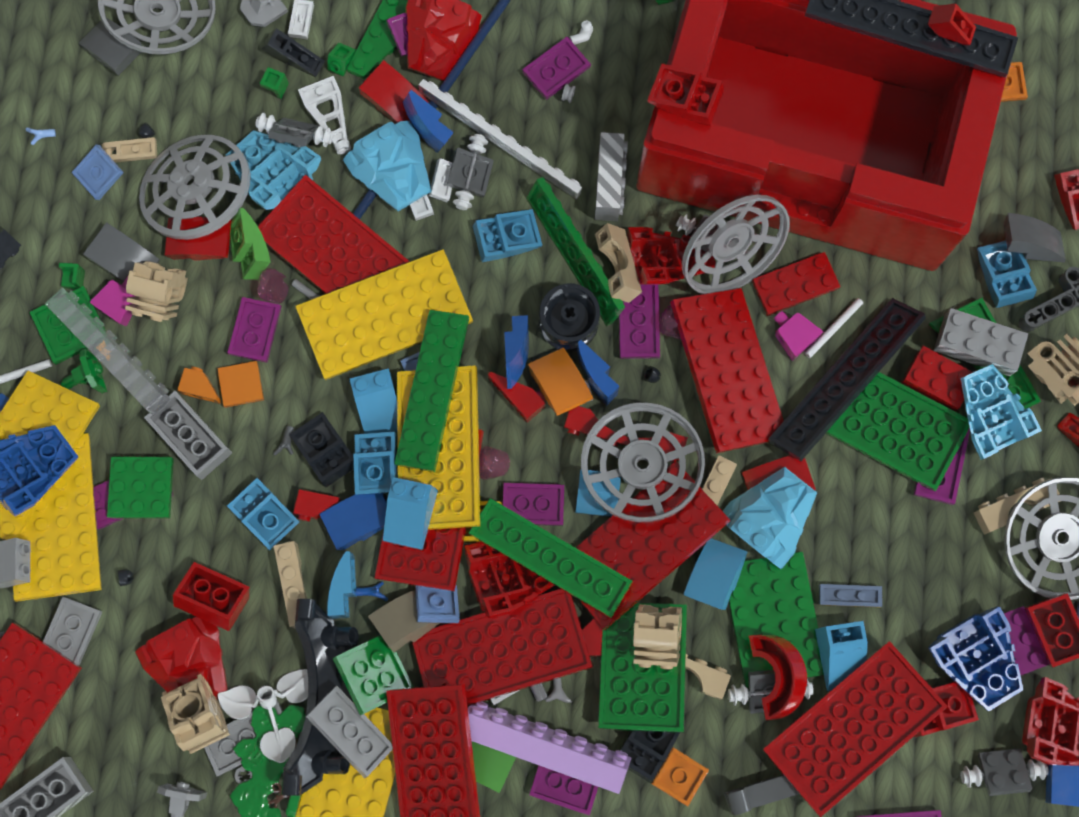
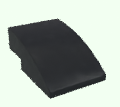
[289,412,354,488]
[620,730,680,783]

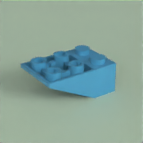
[815,621,867,691]

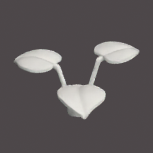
[218,669,308,763]

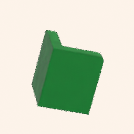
[260,67,289,99]
[59,263,85,289]

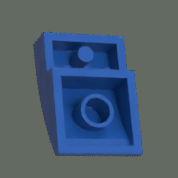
[403,90,454,153]
[504,315,529,389]
[577,340,619,406]
[320,493,387,550]
[1045,764,1079,807]

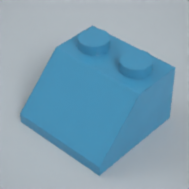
[576,470,621,517]

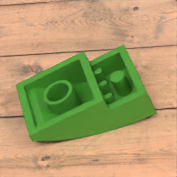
[230,208,270,280]
[472,741,516,793]

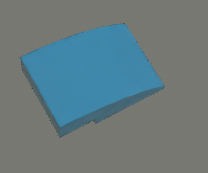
[473,209,542,262]
[977,241,1037,308]
[353,432,398,495]
[227,478,299,550]
[684,538,748,610]
[328,551,357,619]

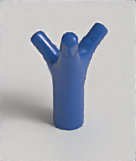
[356,581,388,602]

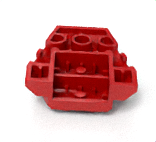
[405,0,482,81]
[627,227,716,285]
[464,542,554,619]
[135,617,228,700]
[1022,677,1079,766]

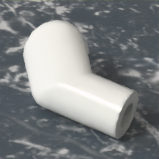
[570,20,593,45]

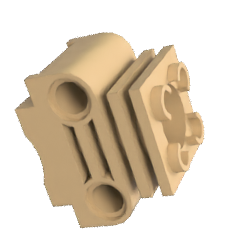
[125,261,188,322]
[1027,334,1079,406]
[634,604,682,669]
[161,674,230,754]

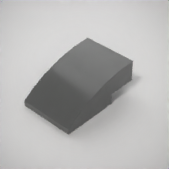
[78,18,142,76]
[1003,213,1066,263]
[83,222,160,282]

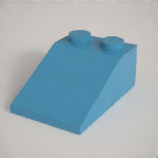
[350,368,397,434]
[383,477,438,550]

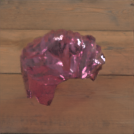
[257,268,288,304]
[659,304,681,340]
[479,446,510,480]

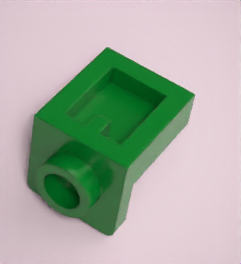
[327,42,356,76]

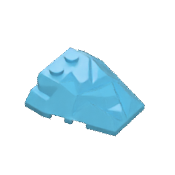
[343,121,431,211]
[226,130,321,210]
[961,364,1042,460]
[723,467,817,569]

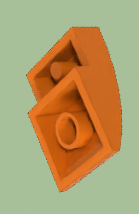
[528,348,593,416]

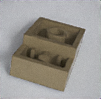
[368,590,440,652]

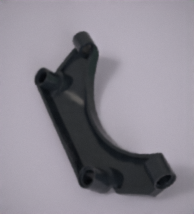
[281,599,359,796]

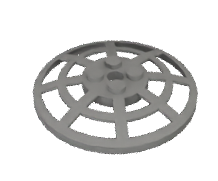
[98,0,215,54]
[139,135,251,240]
[682,195,790,294]
[581,403,705,522]
[1004,477,1079,600]

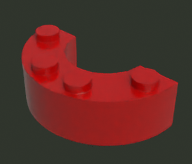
[749,635,807,720]

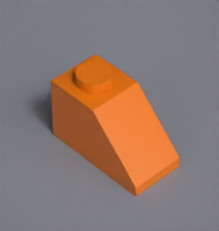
[178,367,221,404]

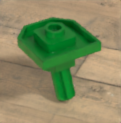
[61,349,108,394]

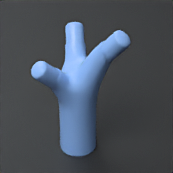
[26,128,56,145]

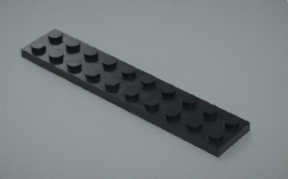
[805,0,1018,77]
[768,298,926,461]

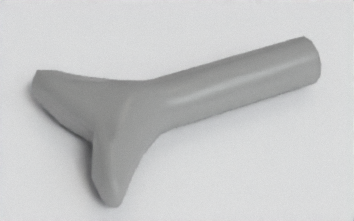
[292,279,323,300]
[545,678,572,703]

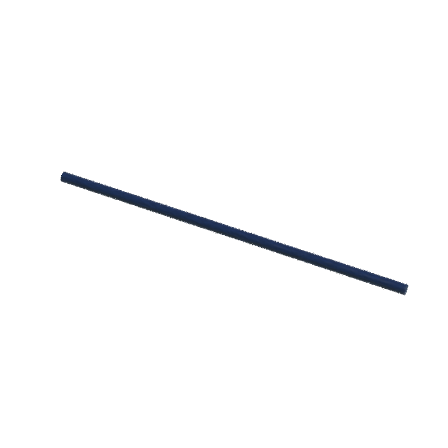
[352,0,511,219]

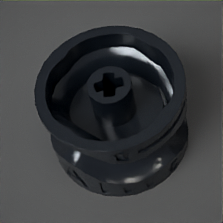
[540,283,600,351]

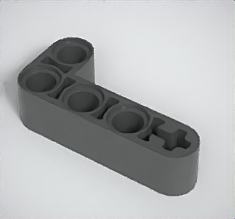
[1019,267,1079,332]
[724,775,799,815]

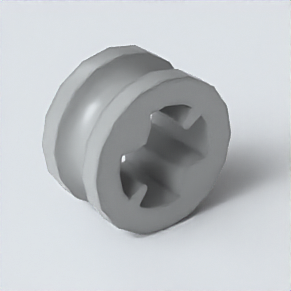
[561,84,576,103]
[235,766,253,784]

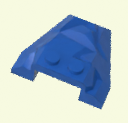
[0,425,78,517]
[928,606,1023,711]

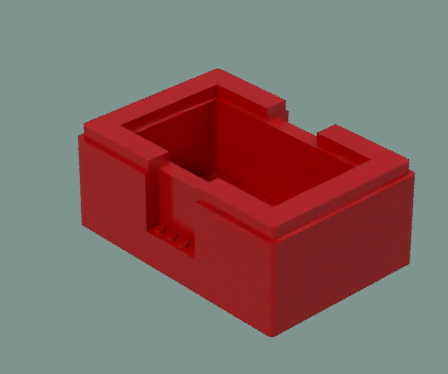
[636,0,1017,271]

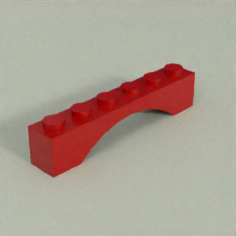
[564,406,688,463]

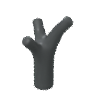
[273,426,294,455]

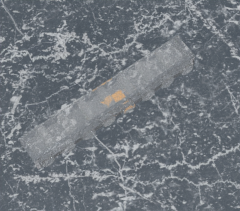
[45,287,171,416]

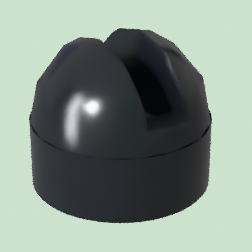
[138,122,156,138]
[644,366,661,383]
[118,569,134,586]

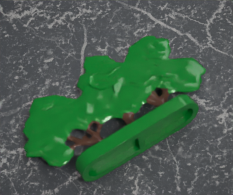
[230,705,306,817]

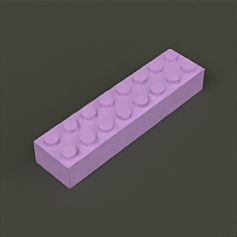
[468,702,631,794]

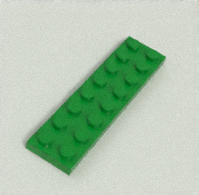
[526,177,625,327]
[394,310,469,472]
[469,498,633,618]

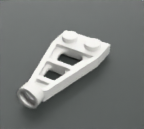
[298,76,351,154]

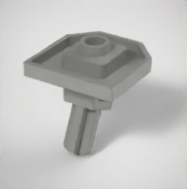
[240,0,288,27]
[157,782,207,817]

